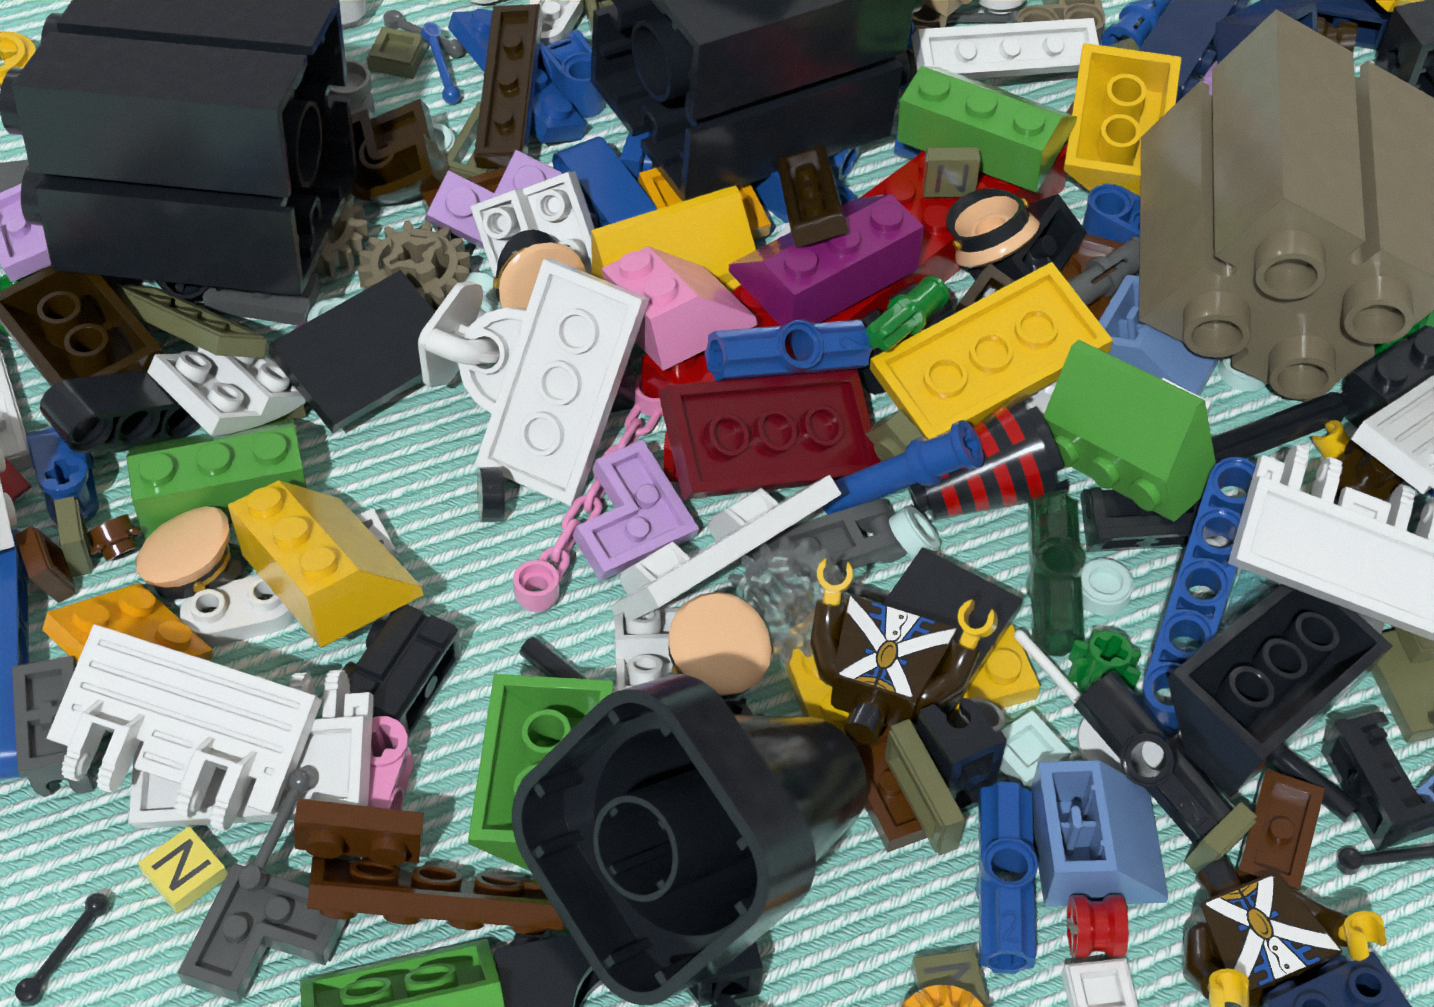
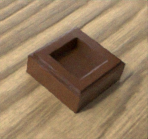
[15,526,76,603]

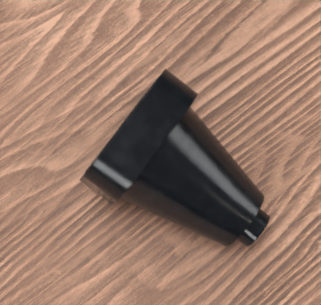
[512,674,867,1005]

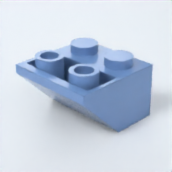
[1099,274,1220,396]
[1030,760,1168,907]

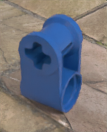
[538,29,606,118]
[26,427,99,524]

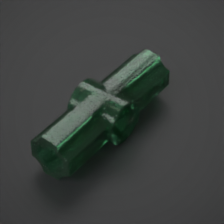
[1025,490,1086,657]

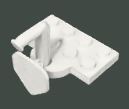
[418,258,649,506]

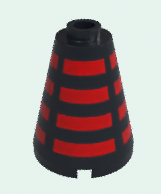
[907,393,1068,520]

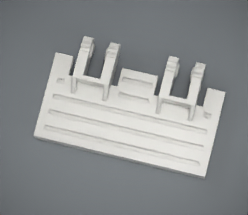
[1351,375,1434,494]
[1228,444,1434,641]
[610,475,841,622]
[46,624,322,831]
[128,670,374,829]

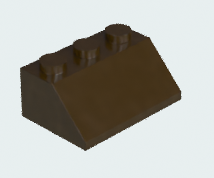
[0,266,163,386]

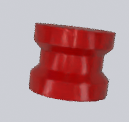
[1066,895,1129,958]

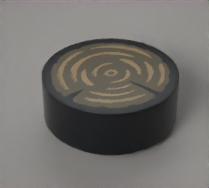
[477,467,505,523]

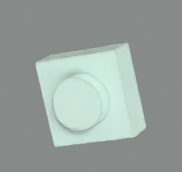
[1000,710,1071,790]

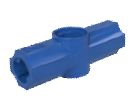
[705,320,872,381]
[975,781,1038,974]

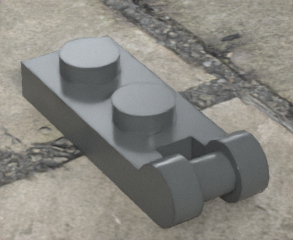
[745,499,907,597]

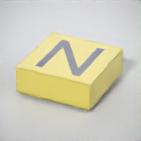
[138,826,227,914]

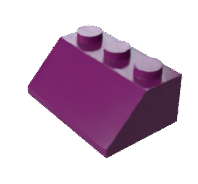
[729,194,924,326]

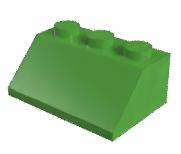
[897,66,1077,193]
[1043,340,1216,522]
[126,417,307,540]
[468,674,615,871]
[300,939,505,1007]

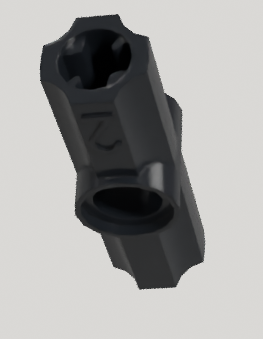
[1073,670,1235,844]

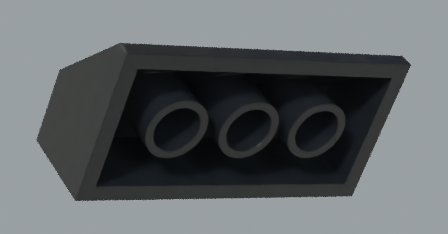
[1167,584,1393,798]

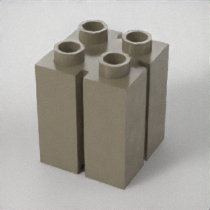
[1139,9,1434,402]

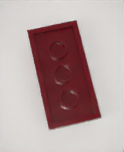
[658,370,881,500]

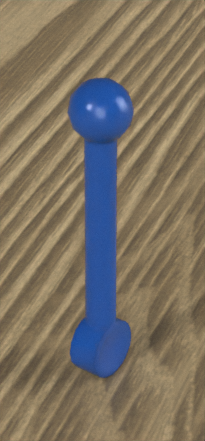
[420,22,461,105]

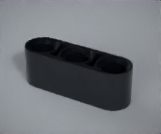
[39,370,200,453]

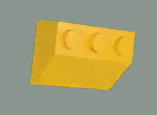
[1064,43,1181,196]
[591,185,756,292]
[228,480,424,648]

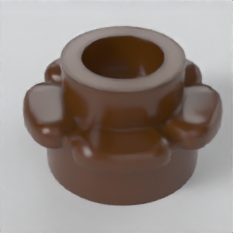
[86,514,142,562]

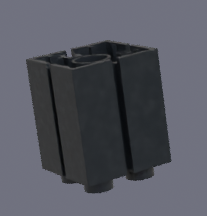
[0,0,358,296]
[590,0,924,202]

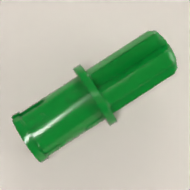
[865,276,949,352]

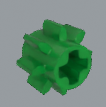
[1067,629,1141,694]

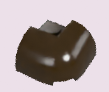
[350,99,449,205]

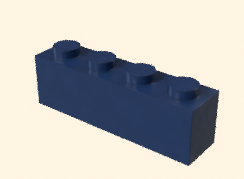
[1139,0,1252,103]

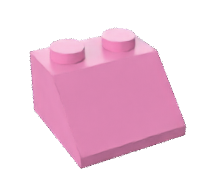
[601,246,757,370]

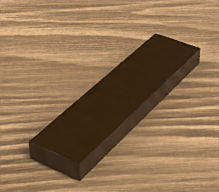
[474,4,543,168]
[777,145,848,248]

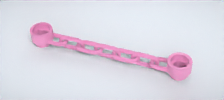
[513,374,663,612]

